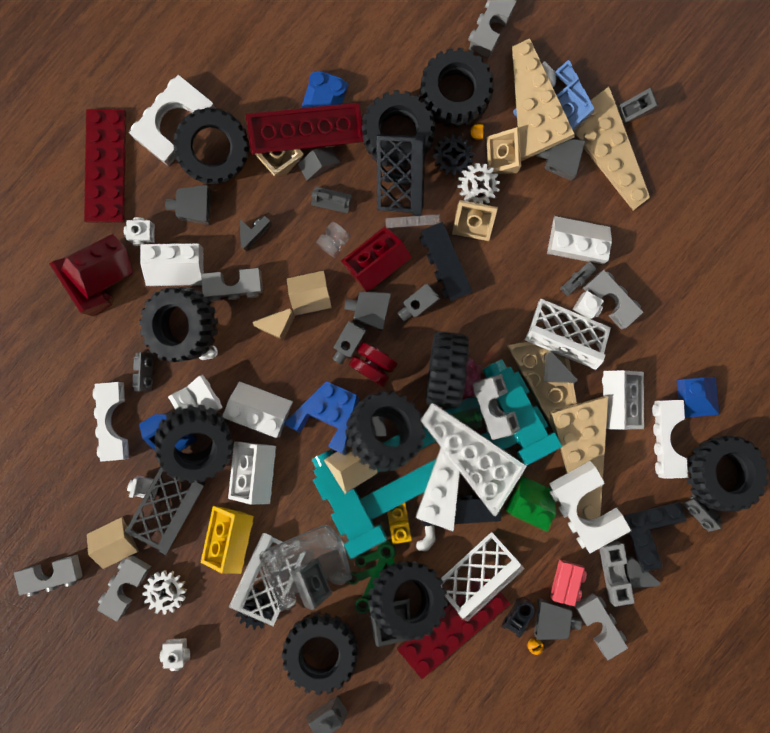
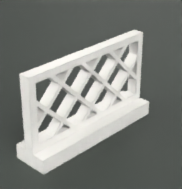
[525,299,611,370]
[441,532,525,621]
[229,533,305,626]

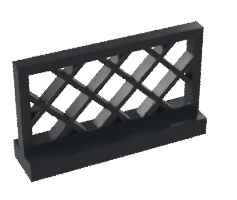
[377,134,426,216]

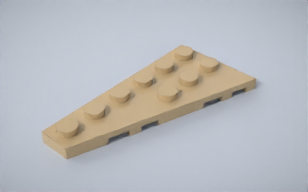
[512,38,575,161]
[573,87,650,210]
[508,336,577,436]
[550,396,608,520]

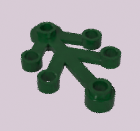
[347,542,396,614]

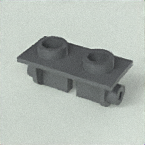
[311,186,352,214]
[132,352,154,392]
[682,494,722,532]

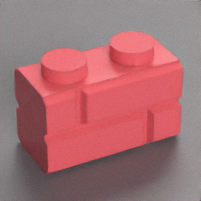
[550,559,587,606]

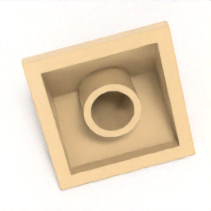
[487,127,521,174]
[249,147,304,176]
[452,200,498,241]
[287,271,332,316]
[253,309,295,340]
[324,445,377,493]
[87,517,139,569]

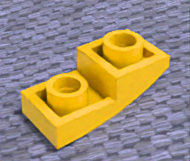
[387,502,412,544]

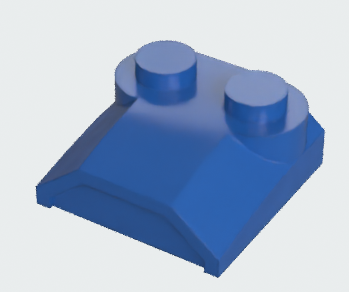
[301,71,349,108]

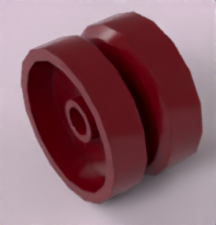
[348,342,398,387]

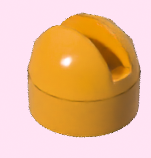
[470,124,484,140]
[527,638,544,655]

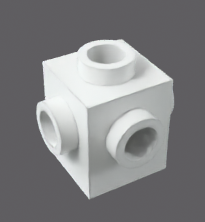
[124,217,155,246]
[160,638,190,671]

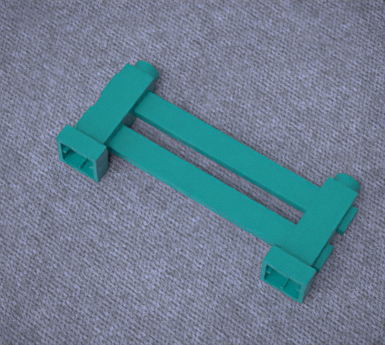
[312,359,562,559]

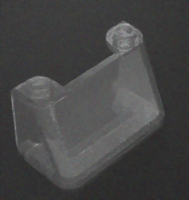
[259,525,352,612]

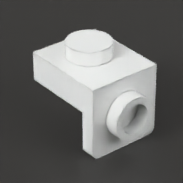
[127,475,160,500]

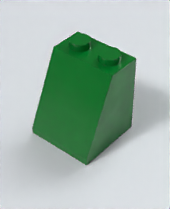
[505,475,556,532]

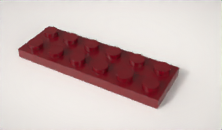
[245,103,364,155]
[84,109,126,223]
[397,573,510,679]

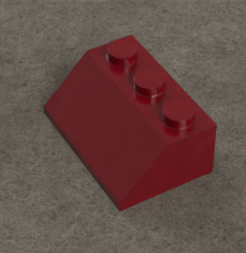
[341,226,412,292]
[62,234,133,299]
[49,257,113,317]

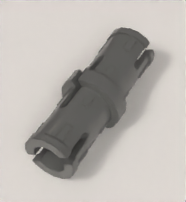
[560,262,596,296]

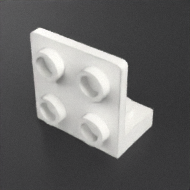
[168,375,222,413]

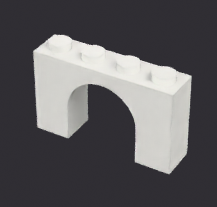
[129,75,216,167]
[549,461,631,553]

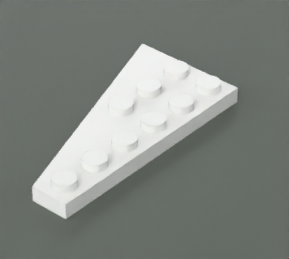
[421,404,527,516]

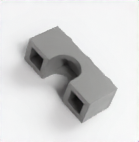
[468,0,516,58]
[201,268,263,302]
[583,270,643,329]
[473,374,521,440]
[599,541,634,606]
[14,554,83,597]
[97,555,152,621]
[574,593,628,660]

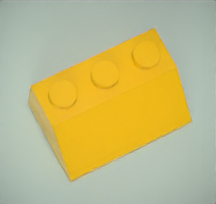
[201,506,254,574]

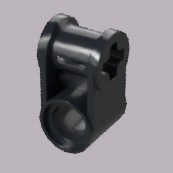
[501,597,535,638]

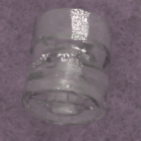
[315,221,351,258]

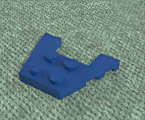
[284,381,359,455]

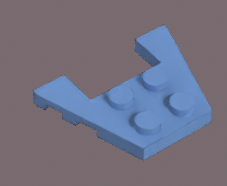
[513,60,594,131]

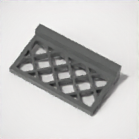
[125,467,206,555]

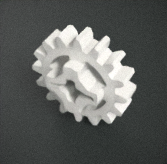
[458,163,500,204]
[143,570,187,614]

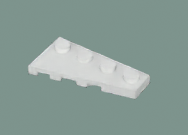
[416,448,459,531]

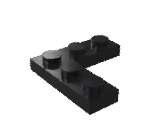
[623,502,687,573]

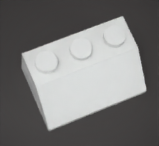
[547,216,612,264]
[140,244,203,286]
[602,371,644,429]
[223,381,293,438]
[228,441,276,504]

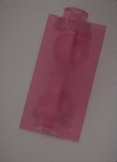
[462,359,481,398]

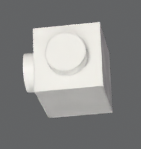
[572,291,603,319]

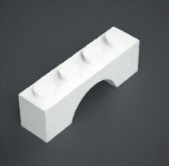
[93,382,129,462]
[652,400,688,479]

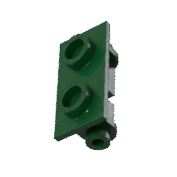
[450,408,483,429]

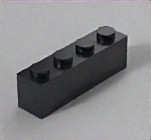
[419,222,472,303]
[422,494,501,526]

